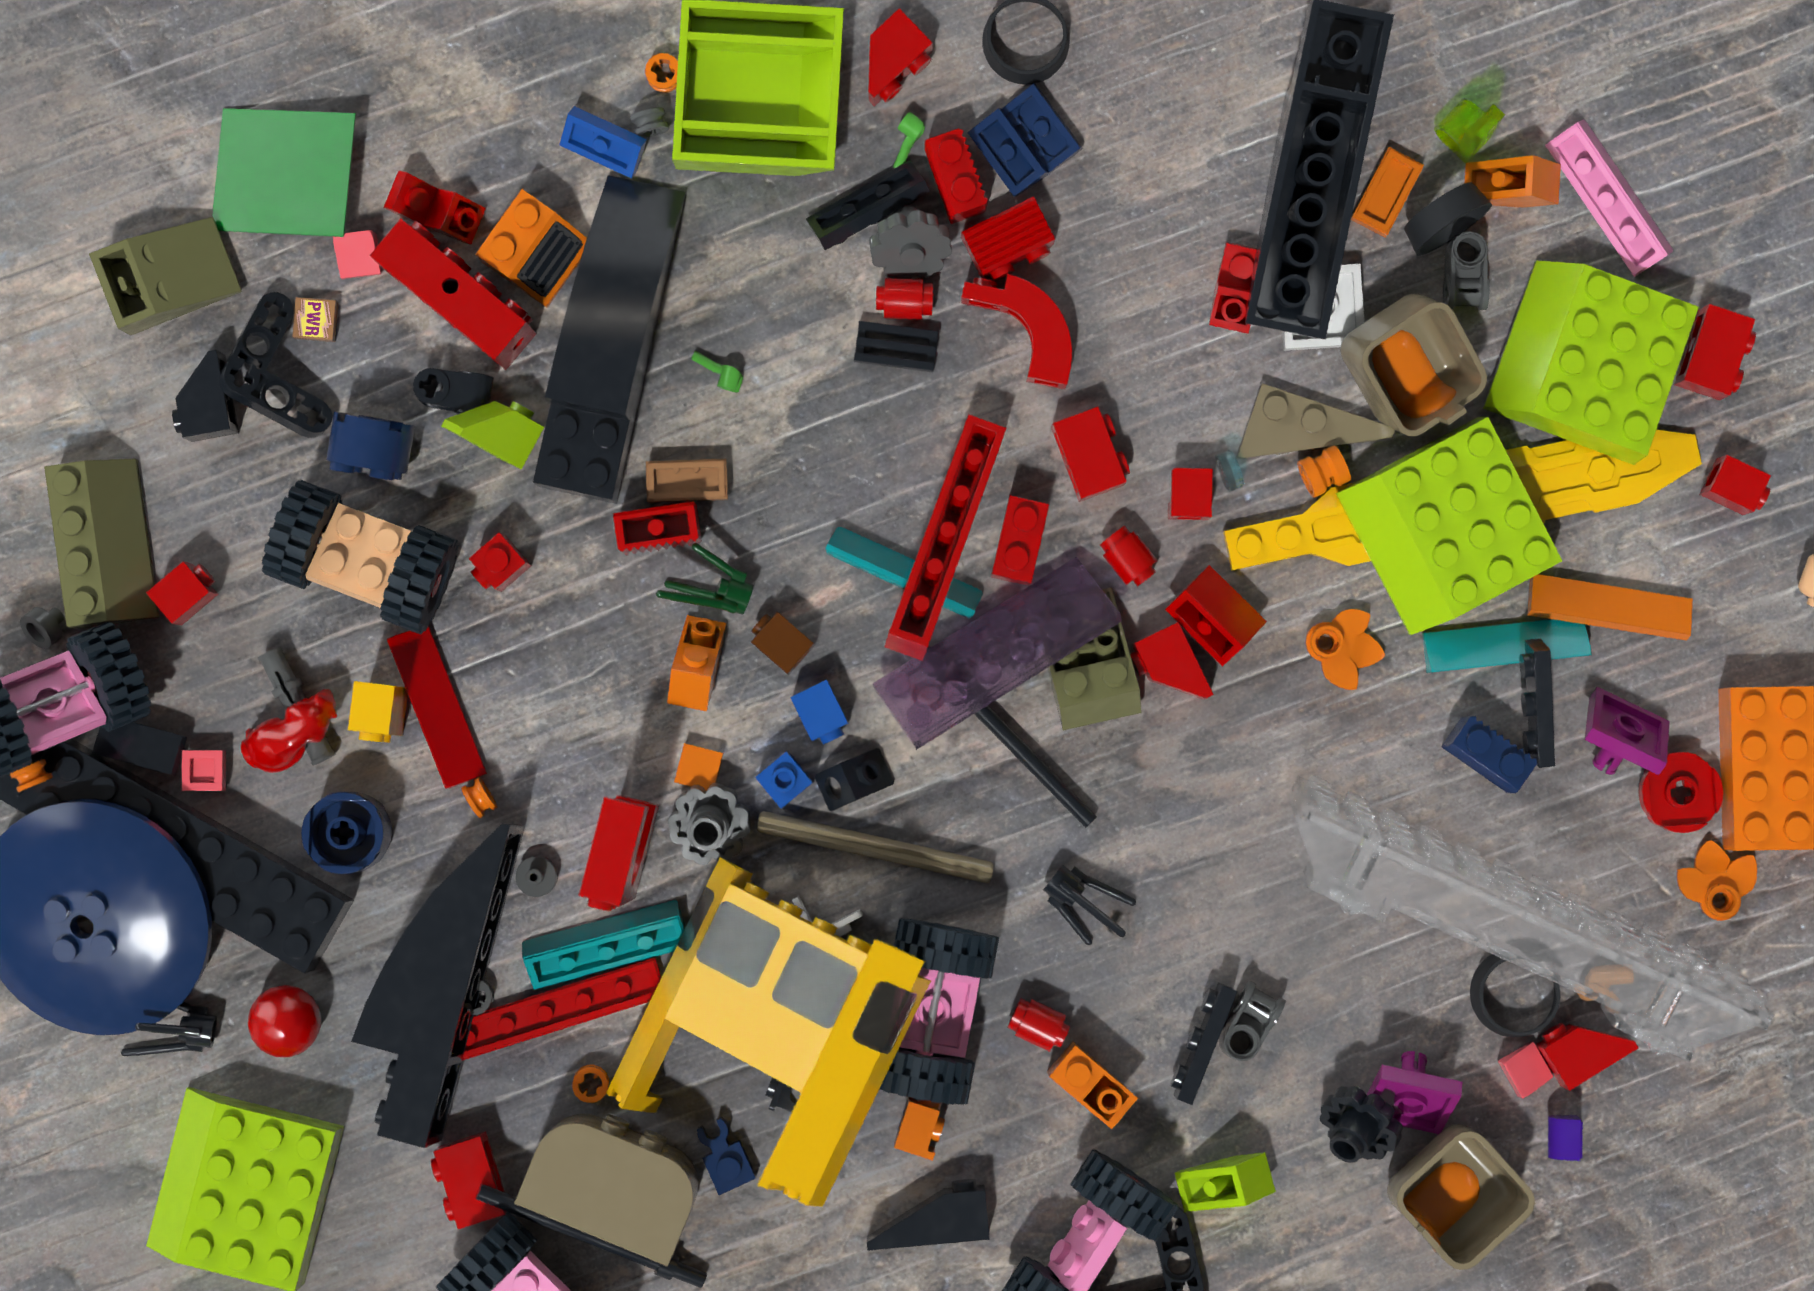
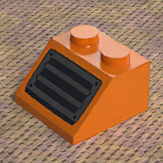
[475,189,587,308]

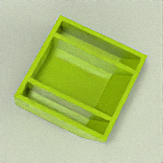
[672,0,844,176]
[1483,260,1699,465]
[1335,417,1562,635]
[146,1087,344,1291]

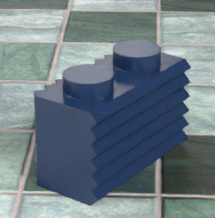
[1442,716,1537,794]

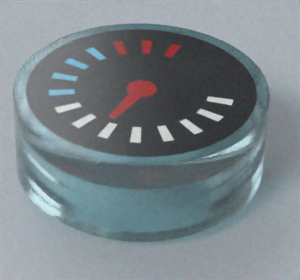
[1215,450,1244,492]

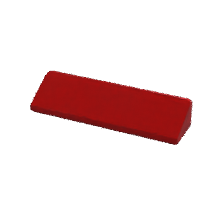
[387,626,487,789]

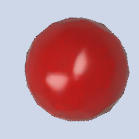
[248,985,321,1058]

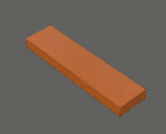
[1527,574,1693,641]

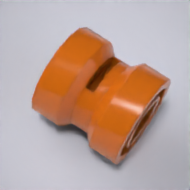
[1297,445,1351,498]

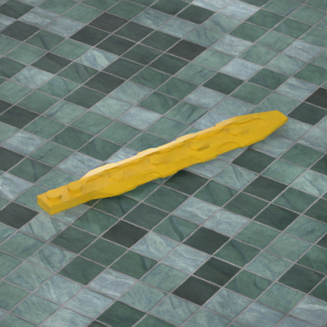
[1223,430,1702,571]

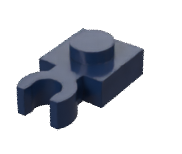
[697,1117,757,1195]

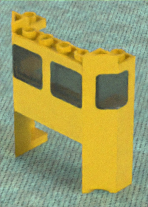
[606,857,931,1207]

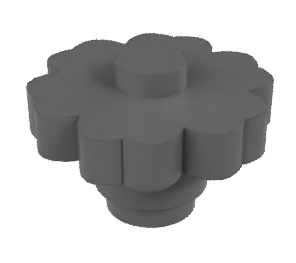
[869,206,952,279]
[668,783,751,865]

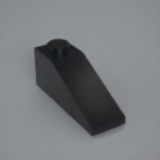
[867,1179,990,1251]

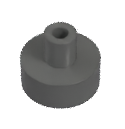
[20,607,64,649]
[516,856,558,897]

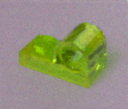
[1434,98,1505,164]

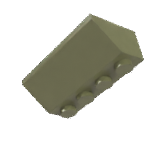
[44,459,160,629]

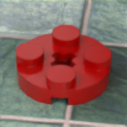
[1638,752,1723,833]

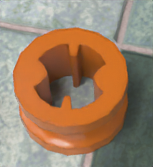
[645,53,678,93]
[10,759,53,792]
[461,777,498,818]
[572,1064,609,1103]

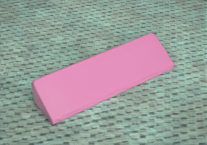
[1545,120,1673,277]

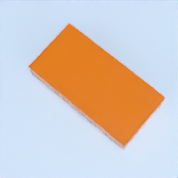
[1351,147,1424,238]

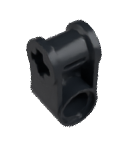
[413,368,494,414]

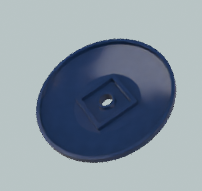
[0,799,212,1035]

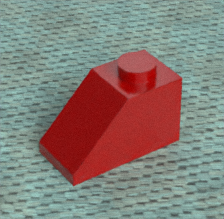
[1130,622,1214,699]
[1536,1023,1639,1091]

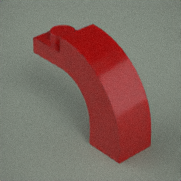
[961,274,1072,390]

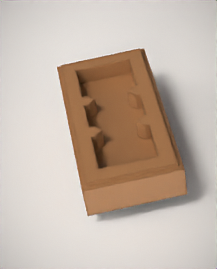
[646,459,728,503]

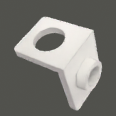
[792,895,863,937]

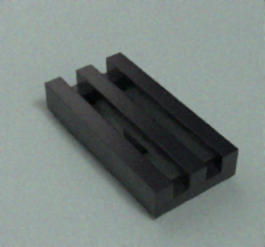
[854,321,939,372]

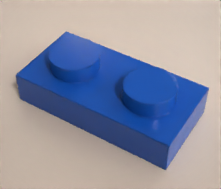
[559,106,647,179]

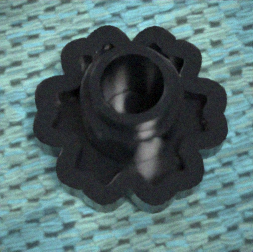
[1320,1086,1403,1163]

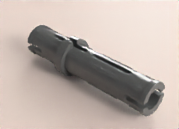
[258,647,336,765]

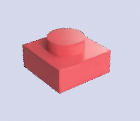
[182,750,226,791]

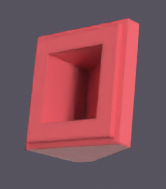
[333,230,381,279]
[1498,1041,1553,1099]

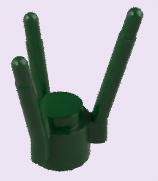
[656,543,754,615]

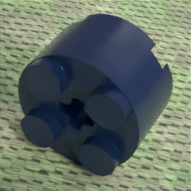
[326,411,415,480]
[301,792,392,874]

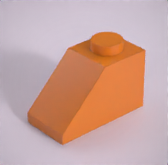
[1464,155,1561,208]

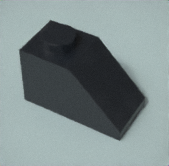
[172,350,239,442]

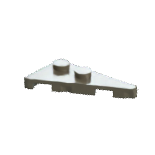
[1236,383,1395,460]

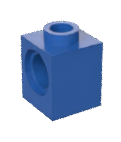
[790,680,849,745]
[755,751,814,809]

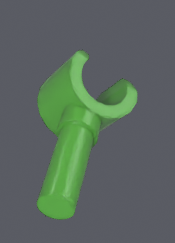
[892,112,925,168]
[691,351,743,393]

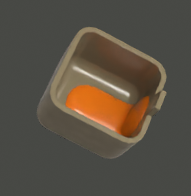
[1340,294,1487,436]
[1387,1124,1535,1270]

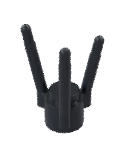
[1043,865,1136,945]
[121,1002,217,1056]

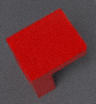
[1168,468,1213,520]

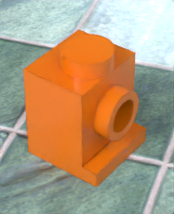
[894,1097,945,1161]

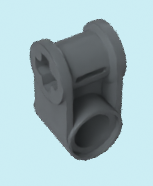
[1443,231,1490,310]
[1219,980,1286,1061]

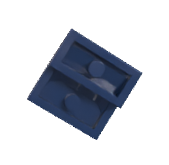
[967,84,1083,197]

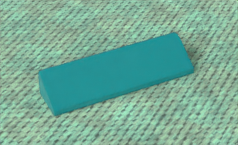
[825,527,983,619]
[1422,619,1592,673]
[522,900,689,990]

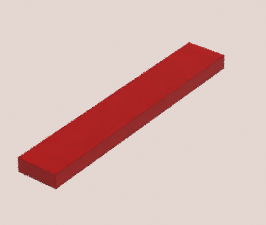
[462,957,662,1061]

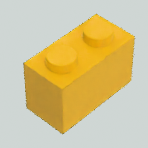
[348,681,408,743]

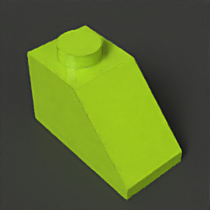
[441,401,544,470]
[1174,1152,1276,1212]

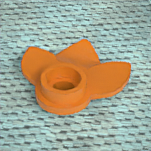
[1305,609,1385,690]
[1677,840,1757,921]

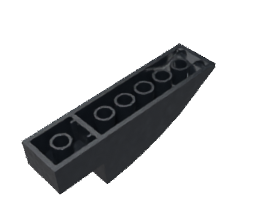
[1245,0,1394,340]
[533,175,686,504]
[351,823,525,1148]

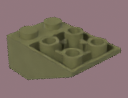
[89,217,243,336]
[1033,587,1142,731]

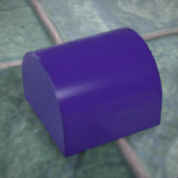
[1548,1115,1583,1161]

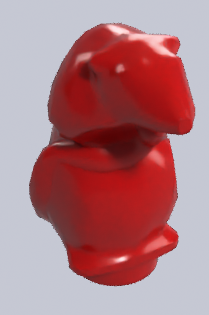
[241,689,337,773]

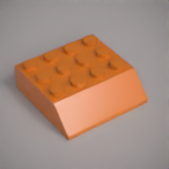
[1718,686,1814,851]

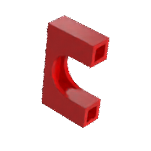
[579,795,660,912]

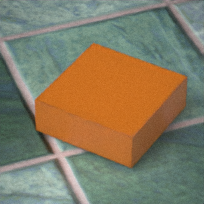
[674,743,724,791]

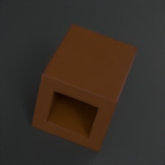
[751,612,815,675]

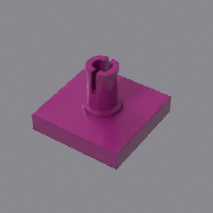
[1584,687,1670,775]
[1366,1051,1462,1134]

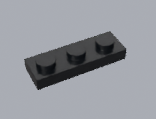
[806,160,930,250]
[1519,638,1555,768]
[1170,982,1238,1105]

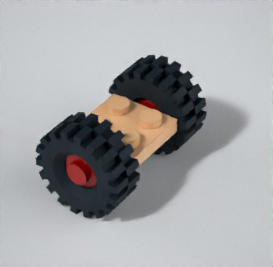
[262,480,459,634]

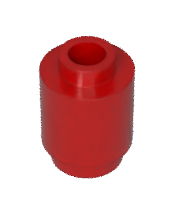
[876,278,933,319]
[1100,525,1158,587]
[1007,998,1070,1052]

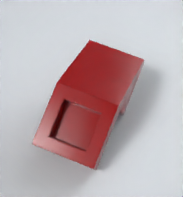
[383,170,486,245]
[1209,242,1256,334]

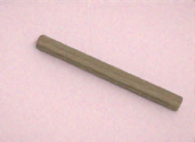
[757,811,994,883]

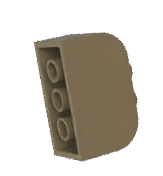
[514,1113,699,1266]

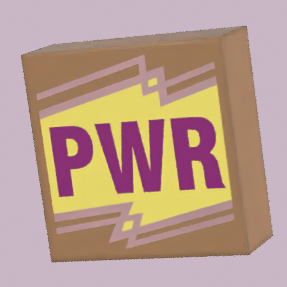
[292,297,338,342]

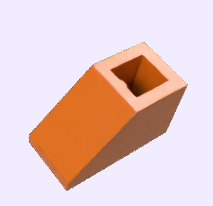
[667,615,726,712]
[1047,1041,1138,1129]

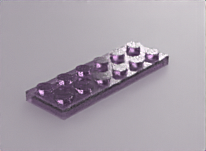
[873,557,1122,750]

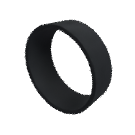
[982,0,1070,85]
[1404,182,1492,256]
[1470,948,1561,1037]

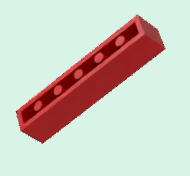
[884,414,1007,661]

